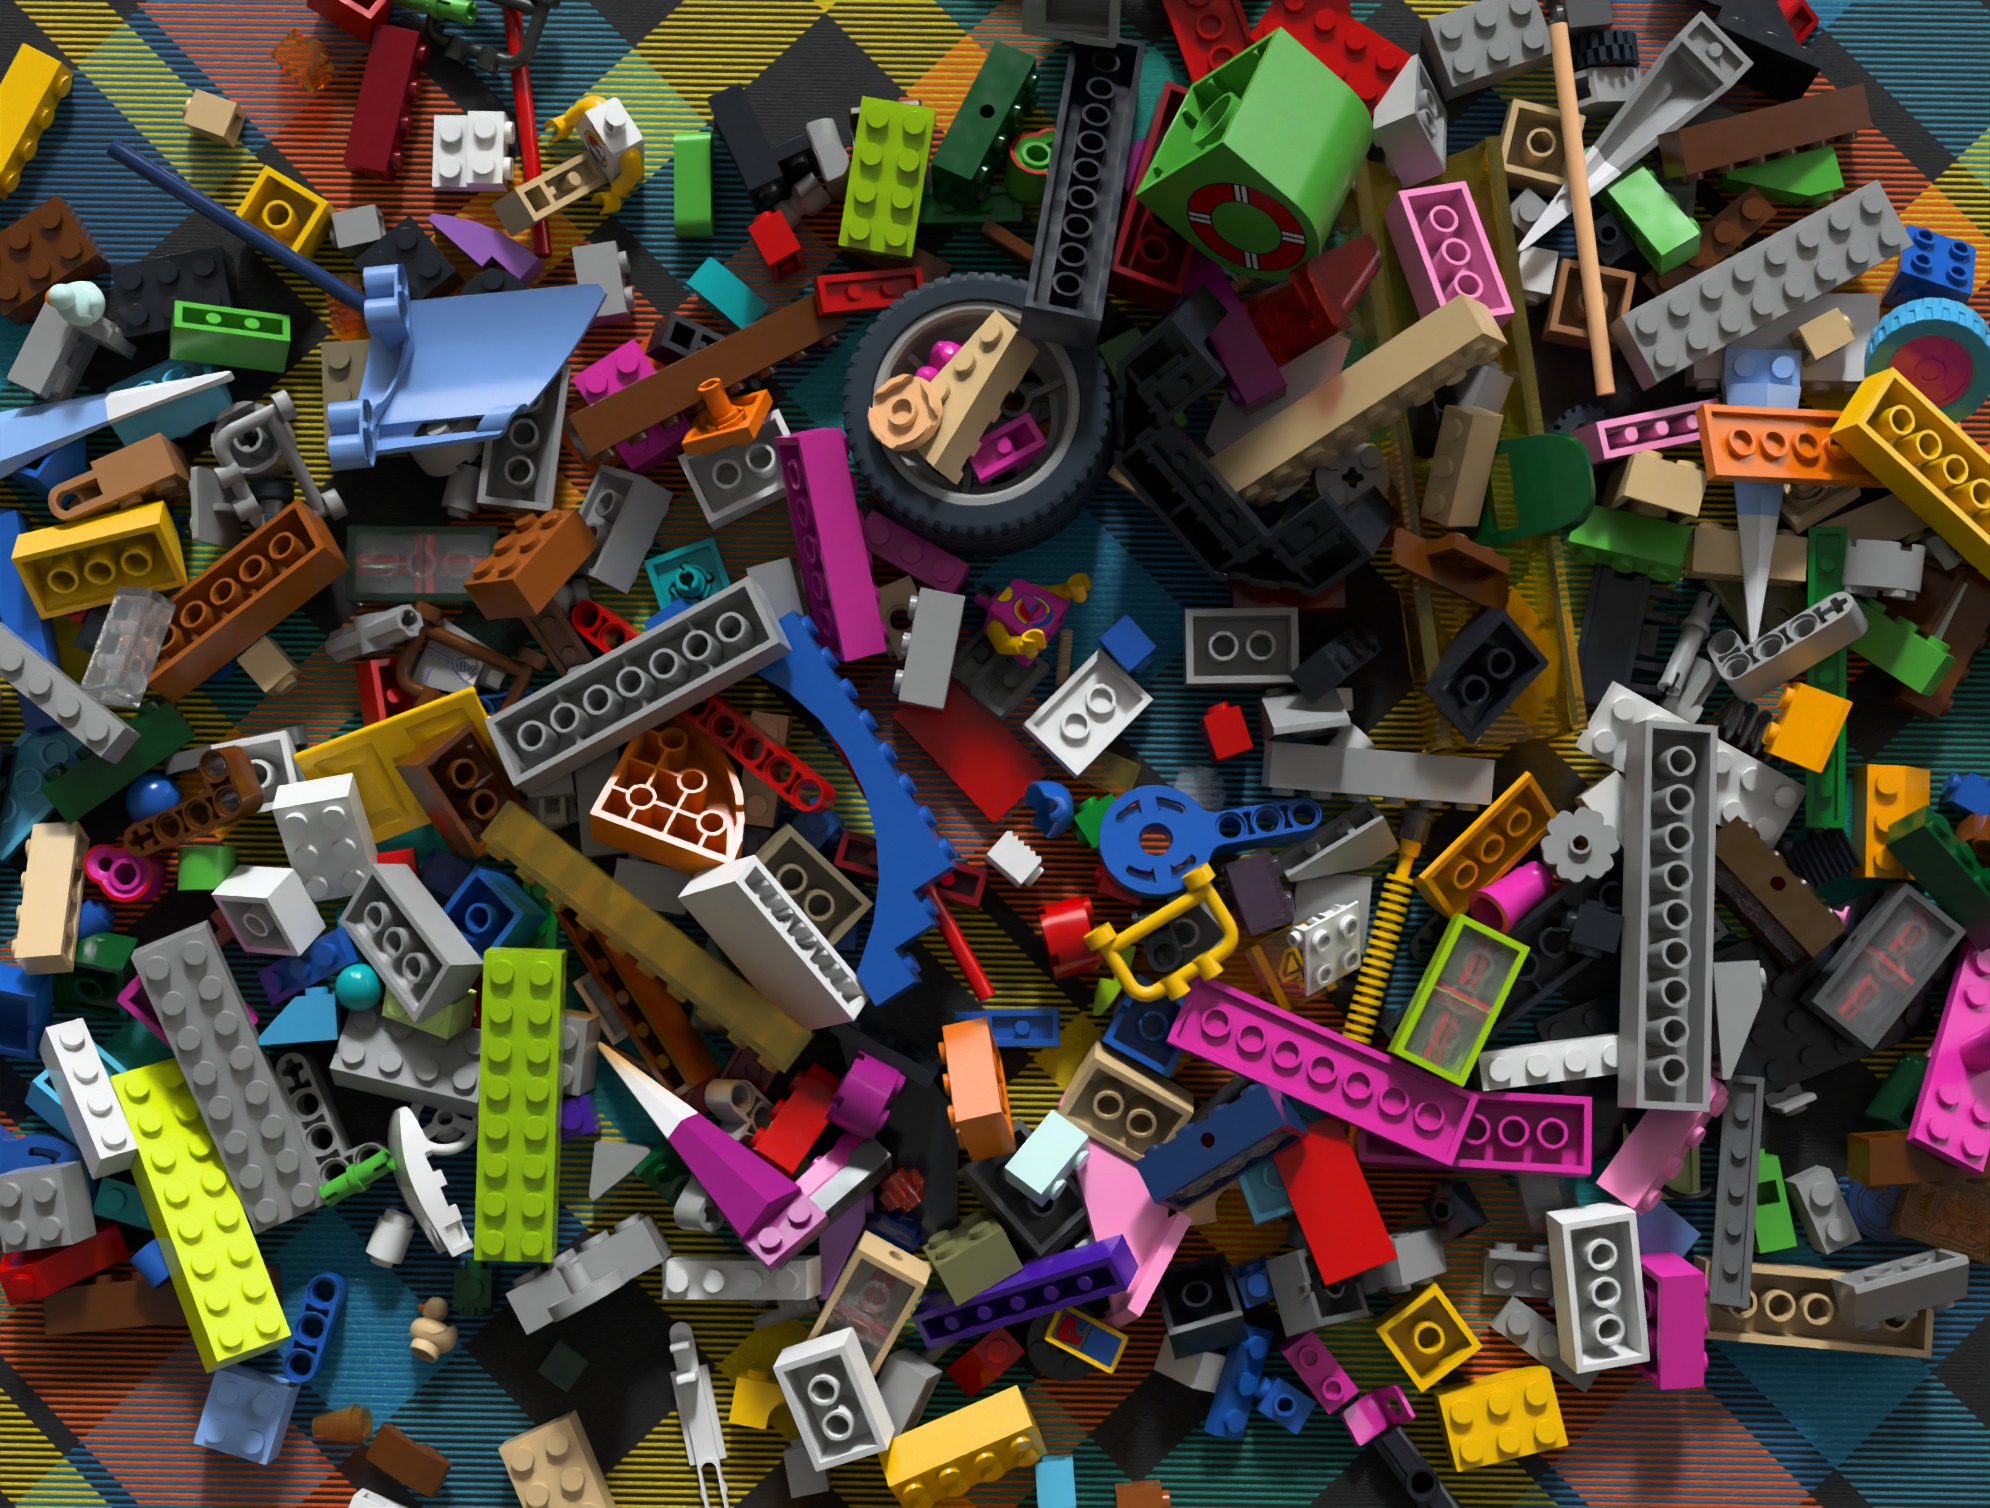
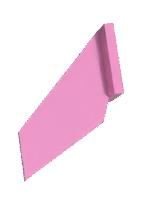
[1057,1045,1192,1330]

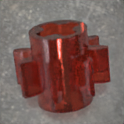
[879,1166,926,1214]

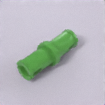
[319,1148,397,1207]

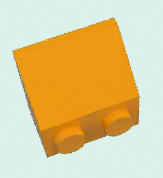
[1762,682,1853,773]

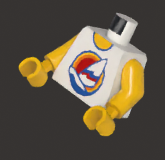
[544,96,645,215]

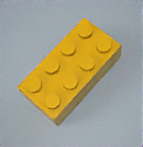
[878,1385,1048,1508]

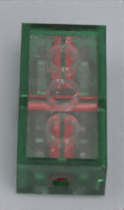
[346,526,505,606]

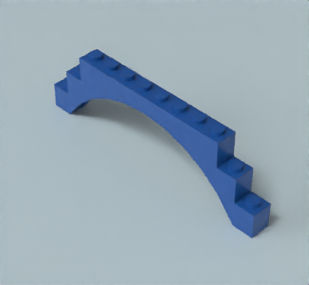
[643,598,959,1007]

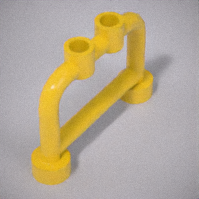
[1083,862,1239,1002]

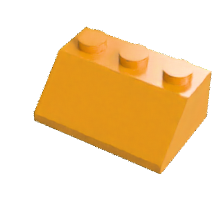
[1851,764,1930,881]

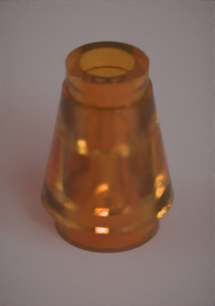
[312,1404,372,1443]

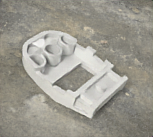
[388,1106,474,1257]

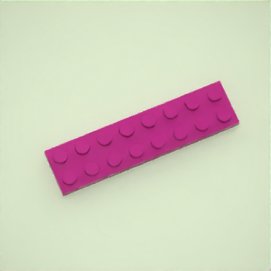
[1165,975,1479,1168]

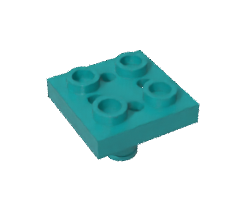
[644,536,731,610]

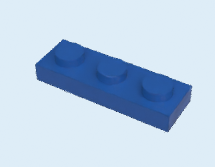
[257,927,359,1006]
[1204,1322,1274,1441]

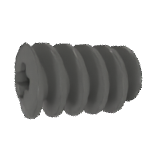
[1715,697,1787,770]

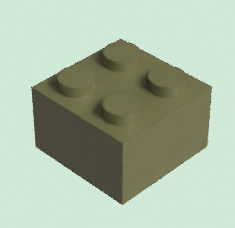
[922,1210,1024,1307]

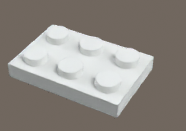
[1022,648,1153,779]

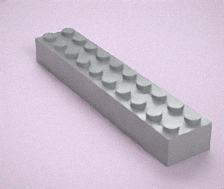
[1617,720,1718,1112]

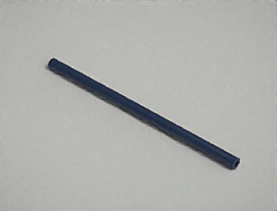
[107,139,367,317]

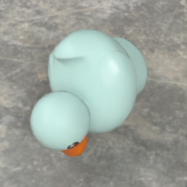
[45,281,106,326]

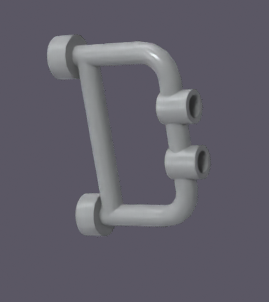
[213,389,348,530]

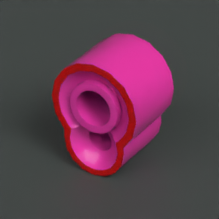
[83,844,166,903]

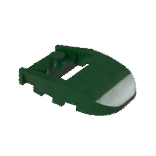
[1457,433,1596,549]

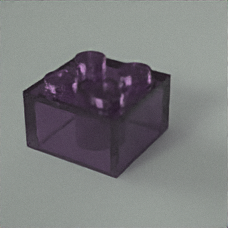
[1219,849,1297,937]

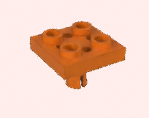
[681,378,773,457]

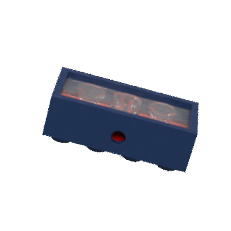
[1134,1084,1309,1212]

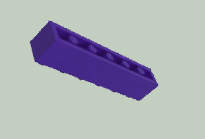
[911,1234,1139,1349]

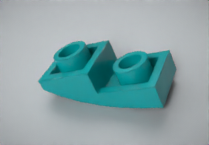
[685,257,769,331]

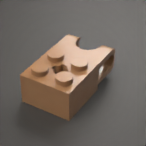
[48,432,191,523]

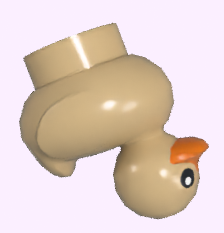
[409,1297,458,1363]

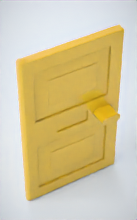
[293,686,520,844]

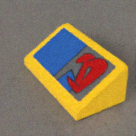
[1043,1307,1129,1375]

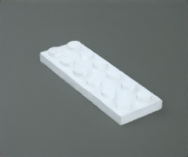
[1575,681,1806,849]

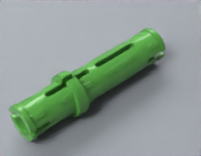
[390,0,478,25]

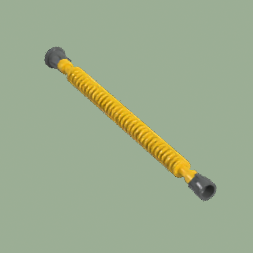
[1284,802,1437,1249]

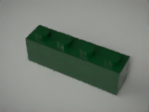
[41,696,196,825]
[1886,804,1990,952]

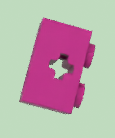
[1278,1331,1359,1415]

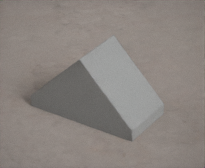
[589,1139,655,1202]

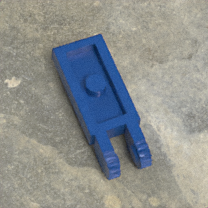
[955,1008,1060,1047]

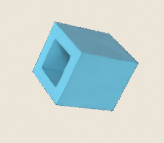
[1035,1454,1076,1508]

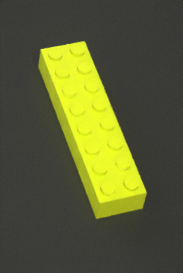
[109,1057,291,1374]

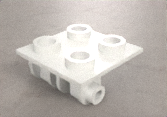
[1287,901,1361,996]

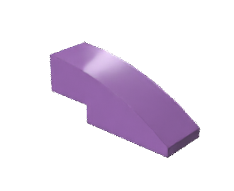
[428,213,545,287]

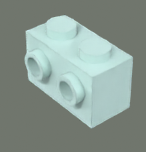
[1004,1110,1090,1207]

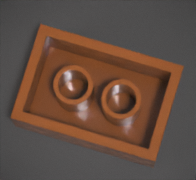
[463,508,599,620]

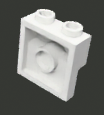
[432,111,515,192]

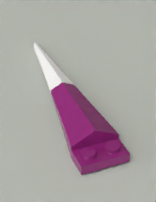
[598,1042,829,1273]

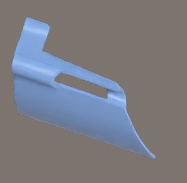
[328,264,607,471]

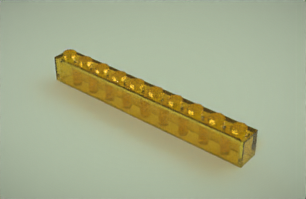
[480,800,815,1074]

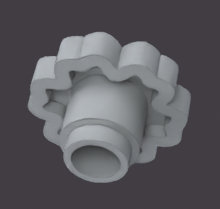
[1540,807,1620,885]

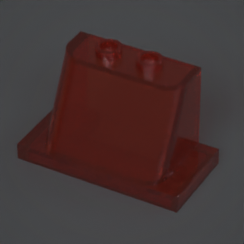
[1241,232,1382,369]

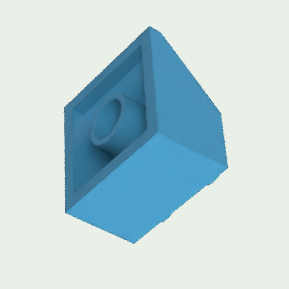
[258,986,343,1045]

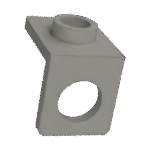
[1764,1082,1817,1116]

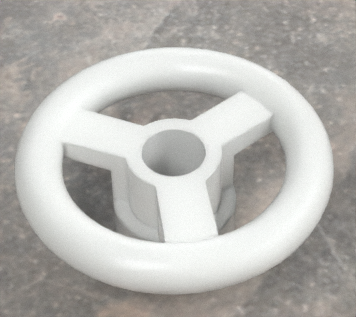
[410,1103,478,1156]

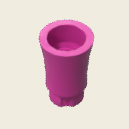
[1468,861,1554,935]

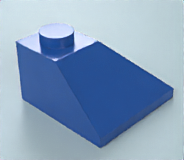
[8,436,87,505]

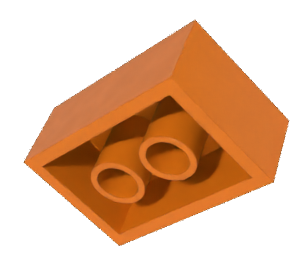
[938,1016,1017,1162]

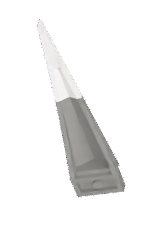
[1516,11,1754,253]

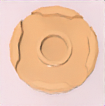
[868,374,943,451]

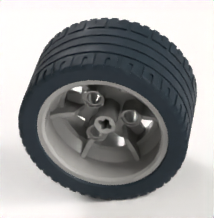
[842,272,1112,558]

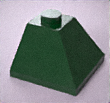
[53,932,140,1022]

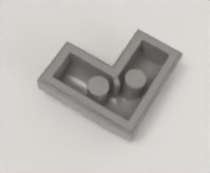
[806,118,851,202]

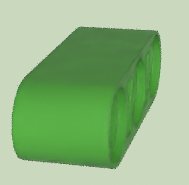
[674,132,715,238]

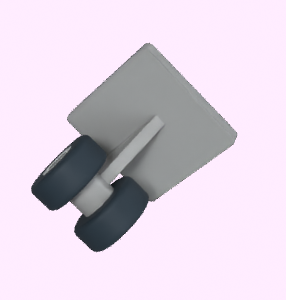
[189,466,294,550]

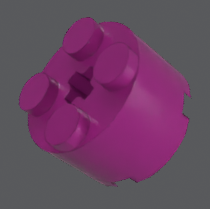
[824,1050,906,1140]

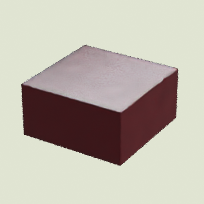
[719,1038,785,1096]

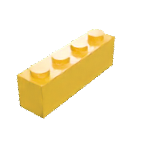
[0,43,74,201]

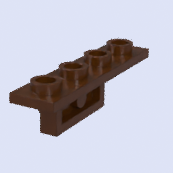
[1391,528,1510,610]

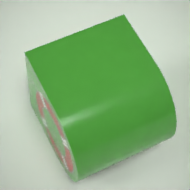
[1134,26,1374,281]

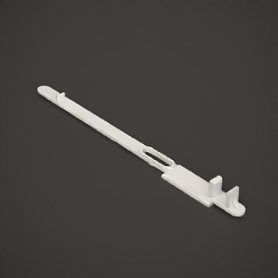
[669,1322,729,1508]

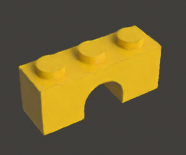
[728,1367,787,1430]

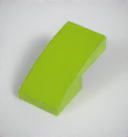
[1091,945,1136,1016]

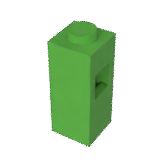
[1753,1148,1797,1254]

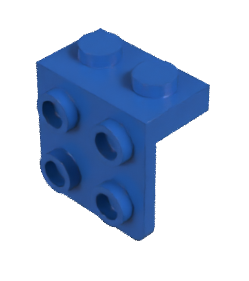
[1881,225,1976,307]

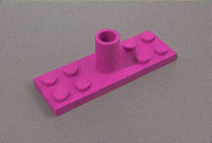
[1906,940,1990,1176]

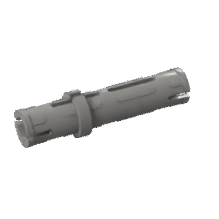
[1657,591,1720,696]

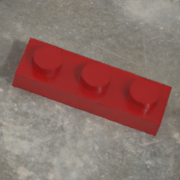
[813,266,924,316]

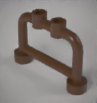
[395,600,549,717]

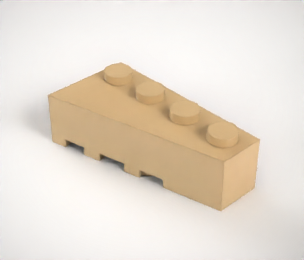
[916,310,1039,485]

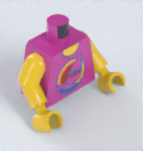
[974,573,1092,668]

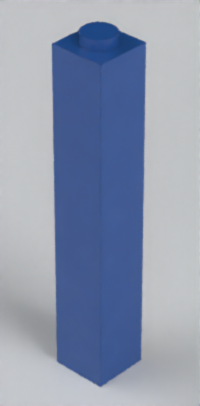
[0,508,66,738]

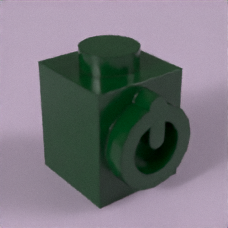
[453,1258,500,1316]

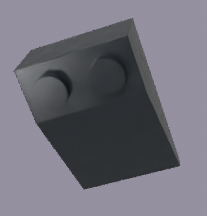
[1423,605,1550,744]

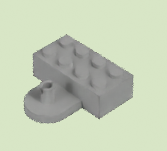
[506,1212,673,1335]

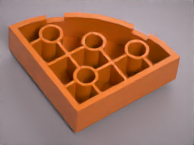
[590,713,745,876]

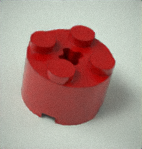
[1036,896,1105,980]

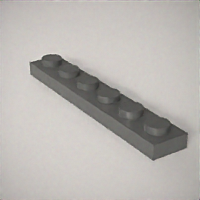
[1708,1074,1765,1309]

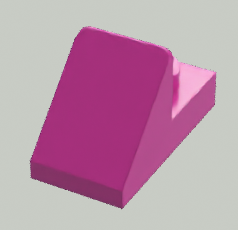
[967,412,1048,485]

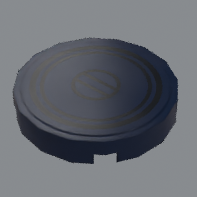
[1845,1181,1923,1242]

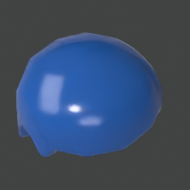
[125,771,184,823]
[1025,781,1074,838]

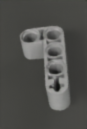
[1707,592,1869,701]
[275,1051,390,1185]
[674,1079,774,1232]

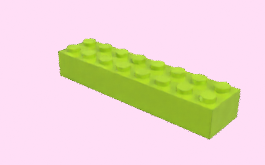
[474,947,567,1263]

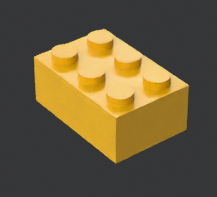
[1431,1363,1569,1472]

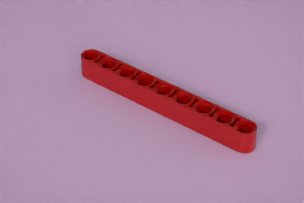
[571,600,836,814]

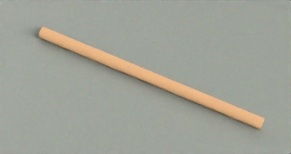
[1548,22,1616,396]

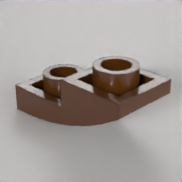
[365,1423,453,1498]

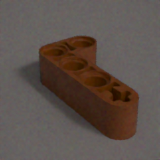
[123,745,264,858]

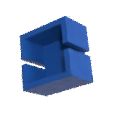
[0,963,53,1060]

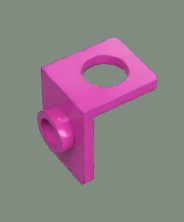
[1340,1384,1416,1446]

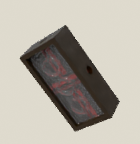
[1714,815,1846,976]

